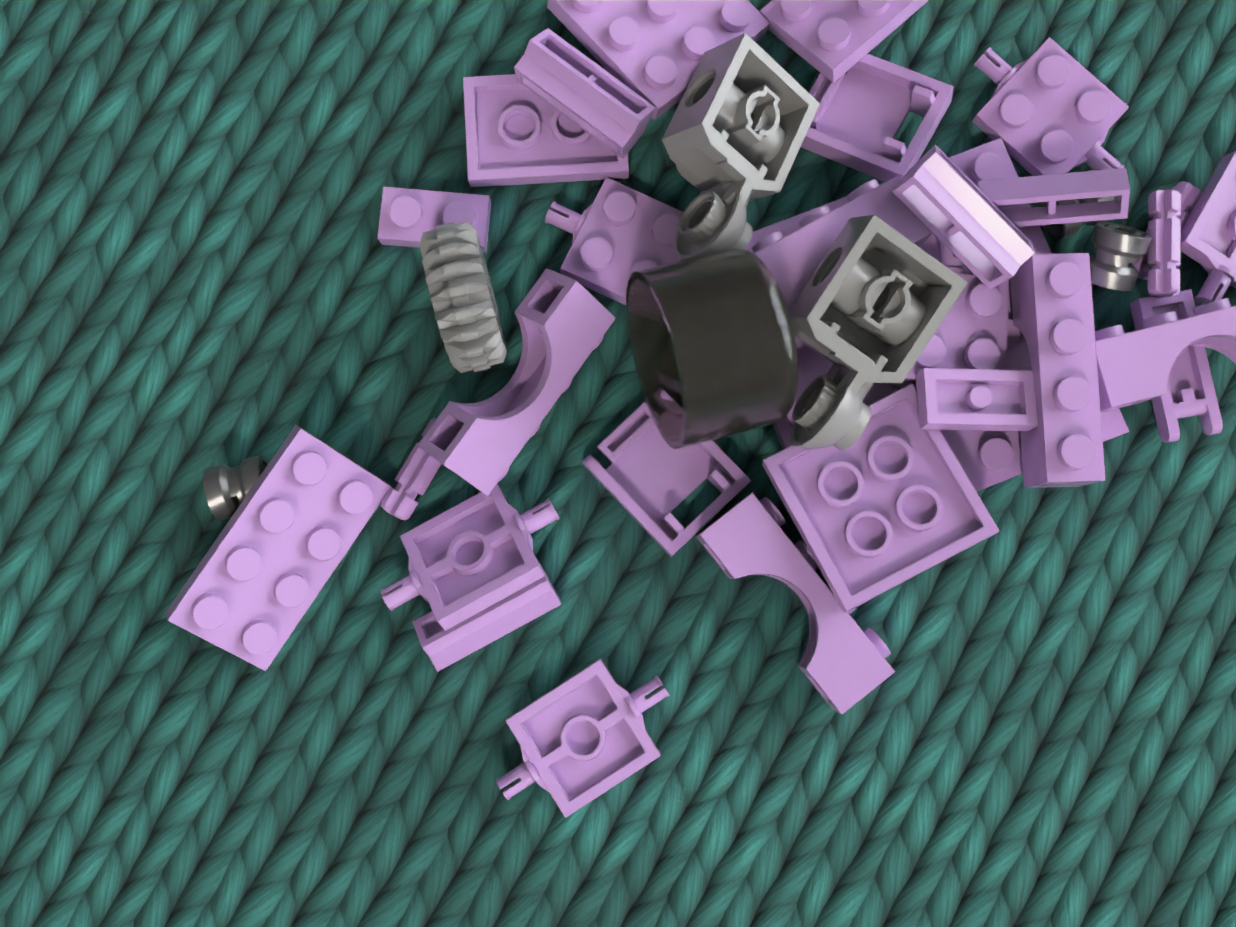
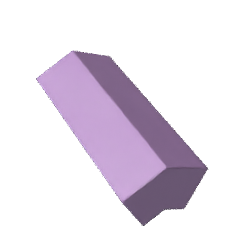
[514,28,656,159]
[892,144,1035,289]
[977,168,1130,227]
[412,559,562,672]

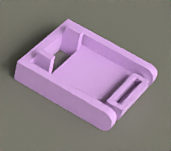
[801,54,954,182]
[582,388,751,557]

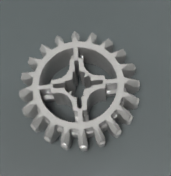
[420,222,507,373]

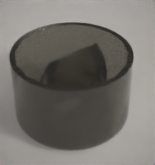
[626,249,798,449]

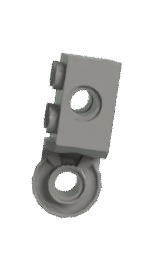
[662,33,820,265]
[786,215,968,450]

